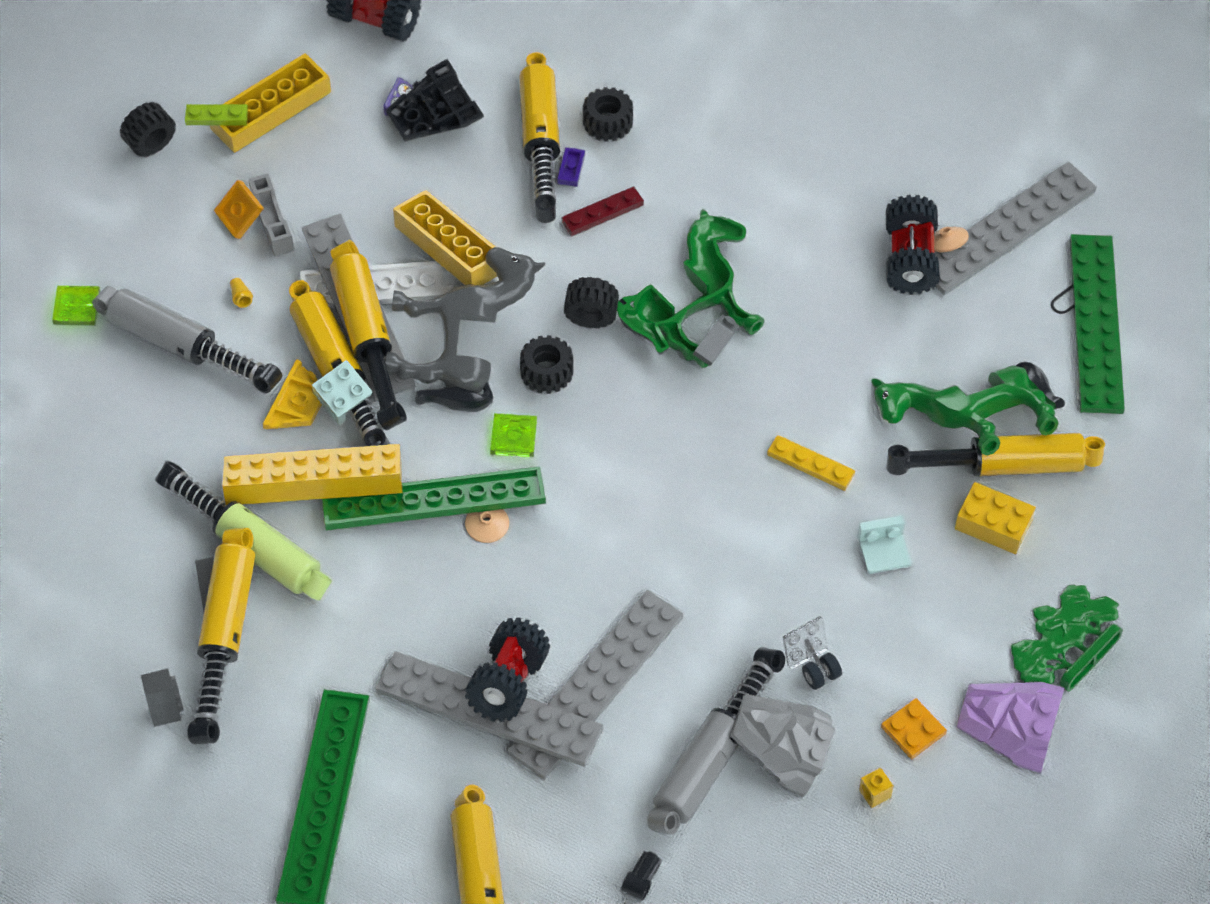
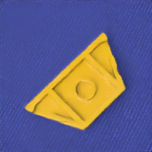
[263,359,322,429]

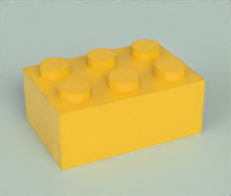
[955,482,1036,554]

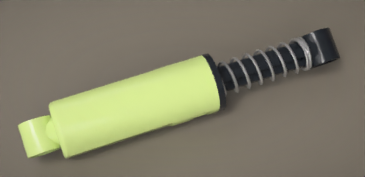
[155,460,332,601]

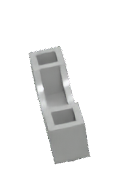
[248,173,294,256]

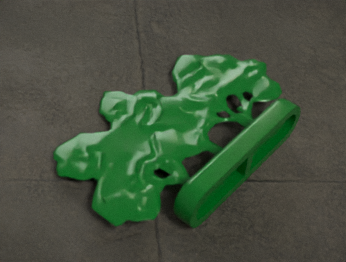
[1011,585,1123,692]

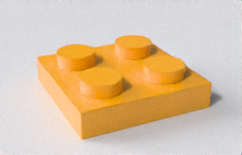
[214,180,264,239]
[881,698,947,760]

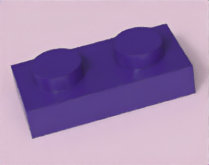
[557,147,585,187]

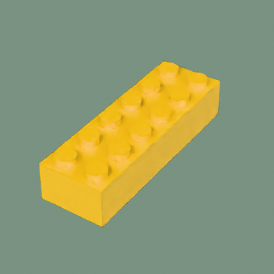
[210,53,331,153]
[393,190,497,285]

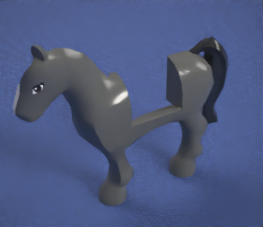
[386,247,546,412]

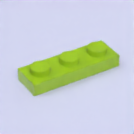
[185,104,248,126]

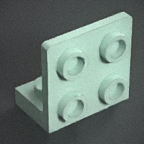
[312,360,372,425]
[857,515,911,574]

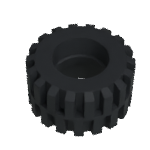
[583,87,633,142]
[119,102,176,157]
[563,277,619,329]
[520,335,574,394]

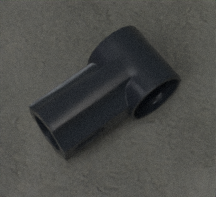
[621,851,662,901]

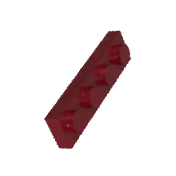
[562,186,644,237]

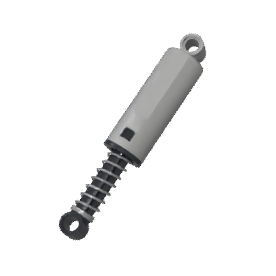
[92,286,283,393]
[647,647,785,835]

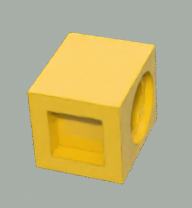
[859,767,894,808]

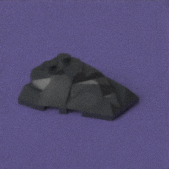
[386,59,484,141]

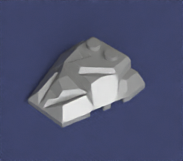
[730,694,835,797]

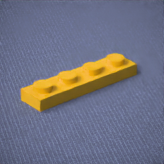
[767,435,856,491]

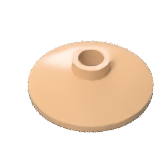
[934,227,969,252]
[465,509,509,543]

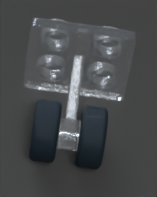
[783,616,842,690]

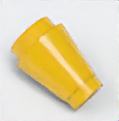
[230,278,253,308]

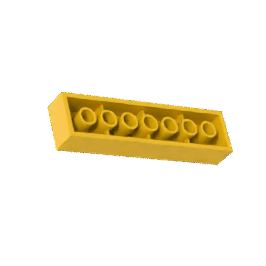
[222,444,402,505]

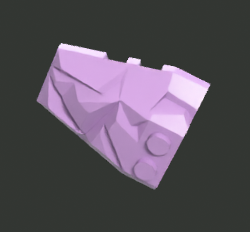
[957,682,1064,773]

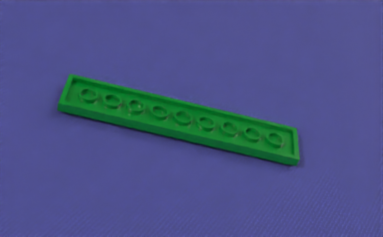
[1070,234,1125,414]
[322,466,546,531]
[276,689,370,904]

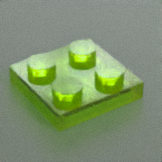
[52,285,101,326]
[490,413,537,457]

